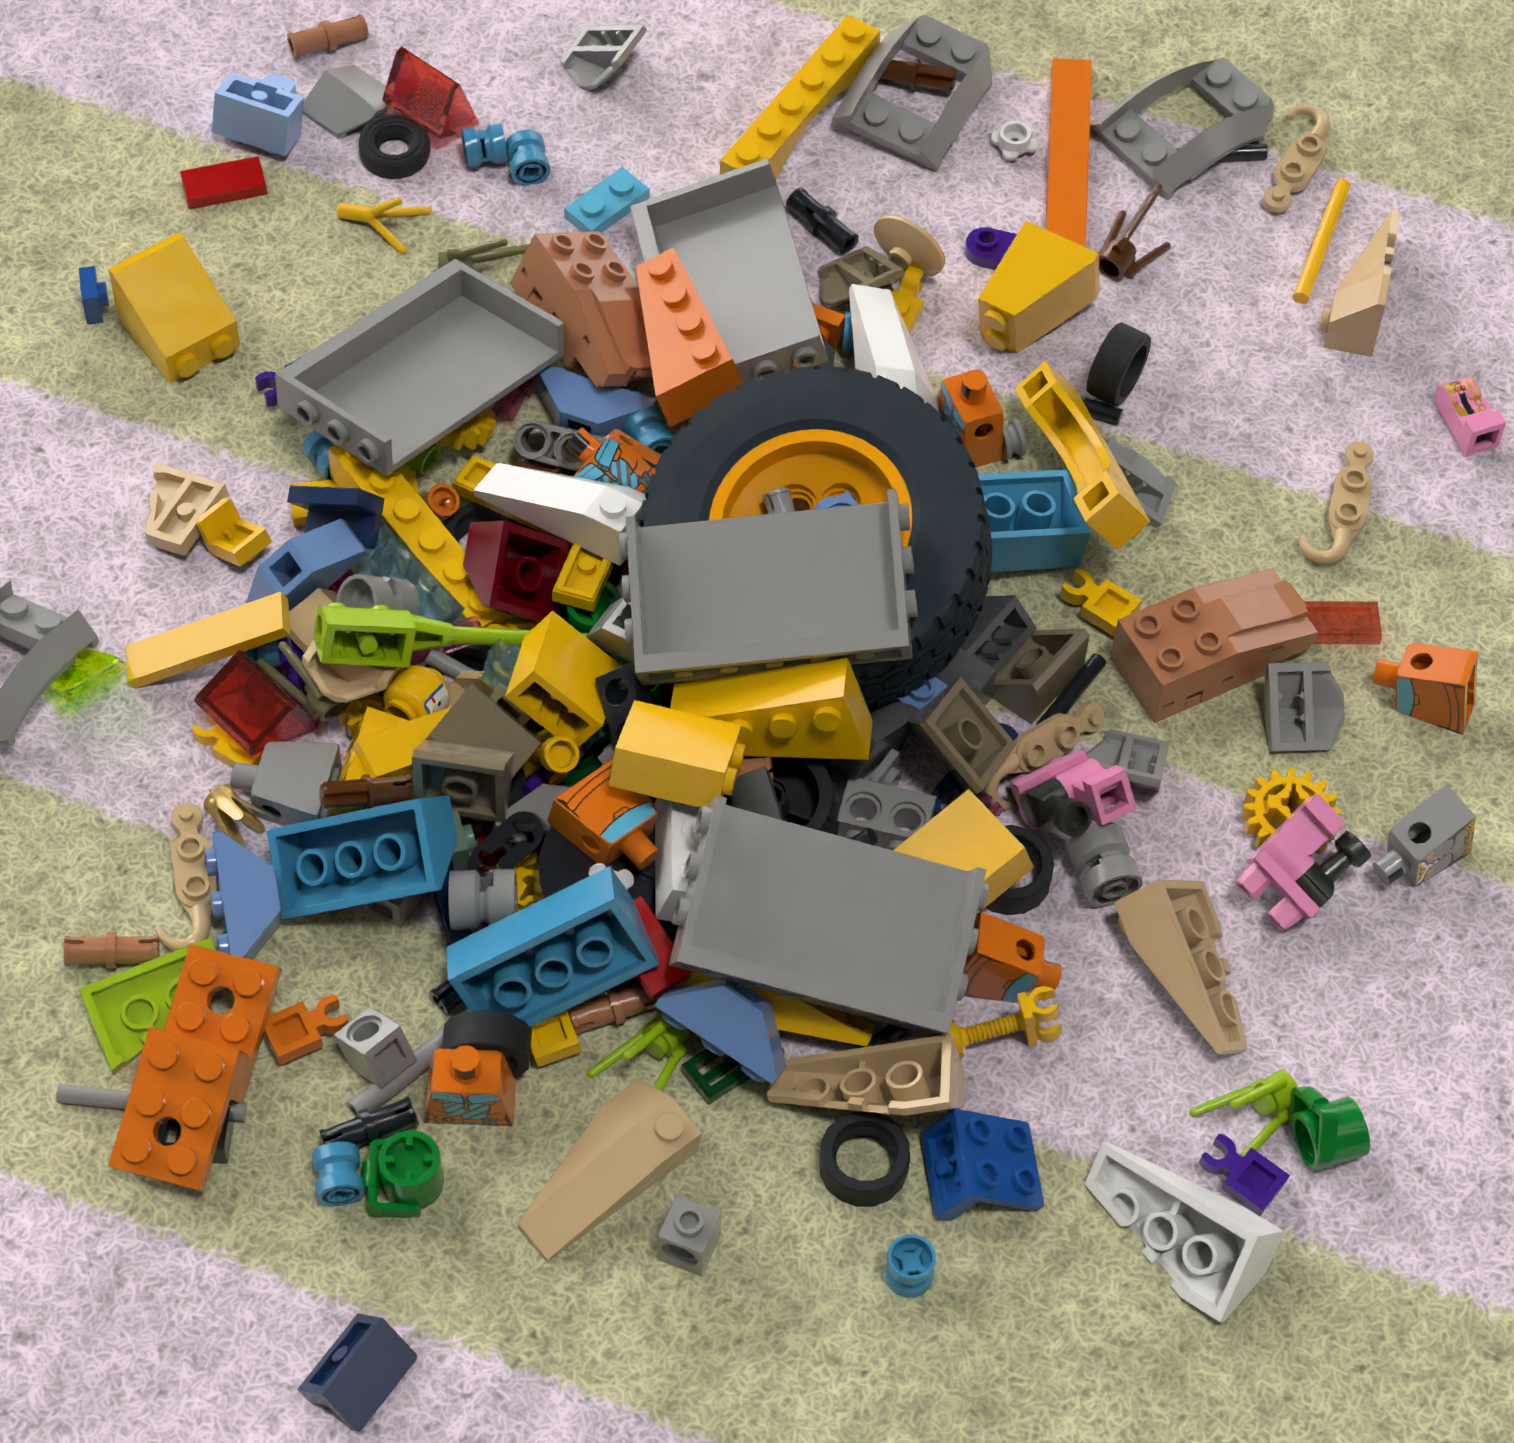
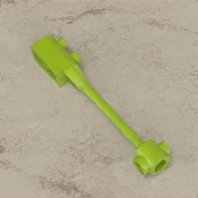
[314,602,630,668]

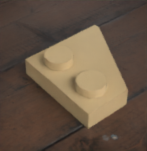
[145,463,229,556]

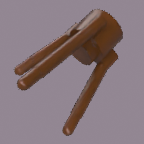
[1098,183,1171,280]

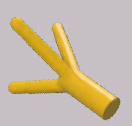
[337,197,432,254]

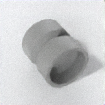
[336,574,420,615]
[1066,822,1143,908]
[449,869,518,931]

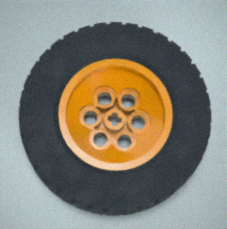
[640,366,993,712]

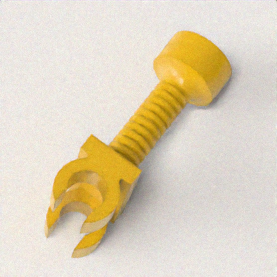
[522,729,580,777]
[949,986,1062,1057]

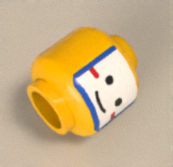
[383,665,450,721]

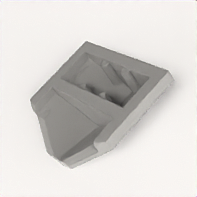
[560,25,647,90]
[303,65,393,139]
[1105,437,1176,528]
[1262,662,1345,752]
[1086,729,1170,792]

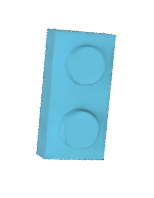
[564,167,650,233]

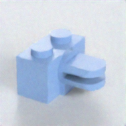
[212,73,304,156]

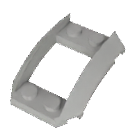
[832,14,992,171]
[1090,58,1275,200]
[0,580,99,747]

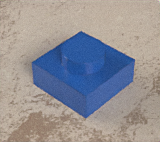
[78,266,110,325]

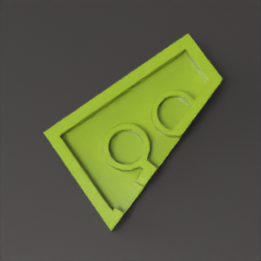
[78,937,220,1075]

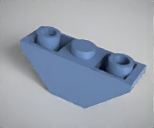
[537,366,656,437]
[246,519,368,611]
[204,831,281,960]
[654,979,786,1085]

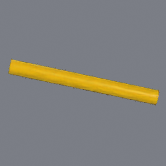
[1293,179,1351,304]

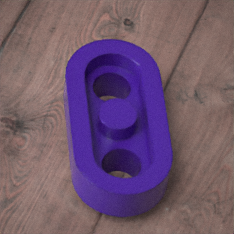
[965,227,1017,270]

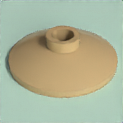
[873,215,945,276]

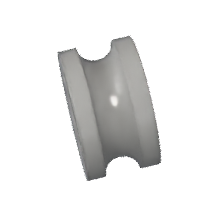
[1003,419,1027,460]

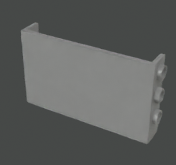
[630,158,829,383]
[275,259,564,476]
[619,489,918,685]
[669,796,989,1036]

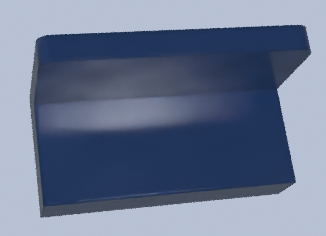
[287,485,385,549]
[297,1313,417,1431]

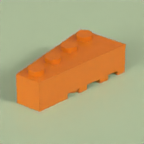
[636,248,743,427]

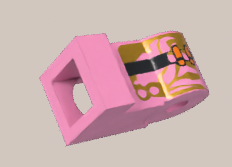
[1435,376,1506,457]

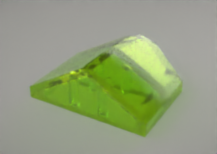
[43,646,126,711]

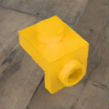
[196,498,272,567]

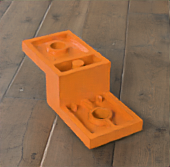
[108,944,282,1192]

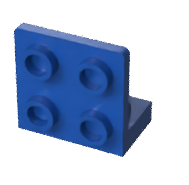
[921,1108,1044,1221]

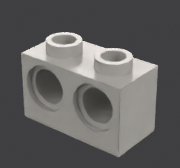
[837,776,937,851]

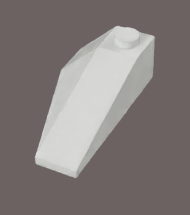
[849,284,939,412]
[474,463,646,566]
[1085,1142,1284,1322]

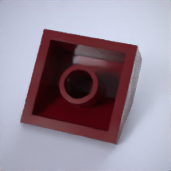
[463,520,569,623]

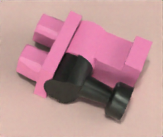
[1010,750,1137,837]
[1235,794,1372,931]

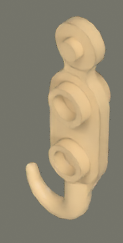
[1263,104,1331,213]
[1299,442,1374,564]
[984,701,1104,811]
[156,803,218,952]

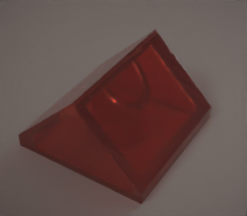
[382,46,479,139]
[194,649,319,756]

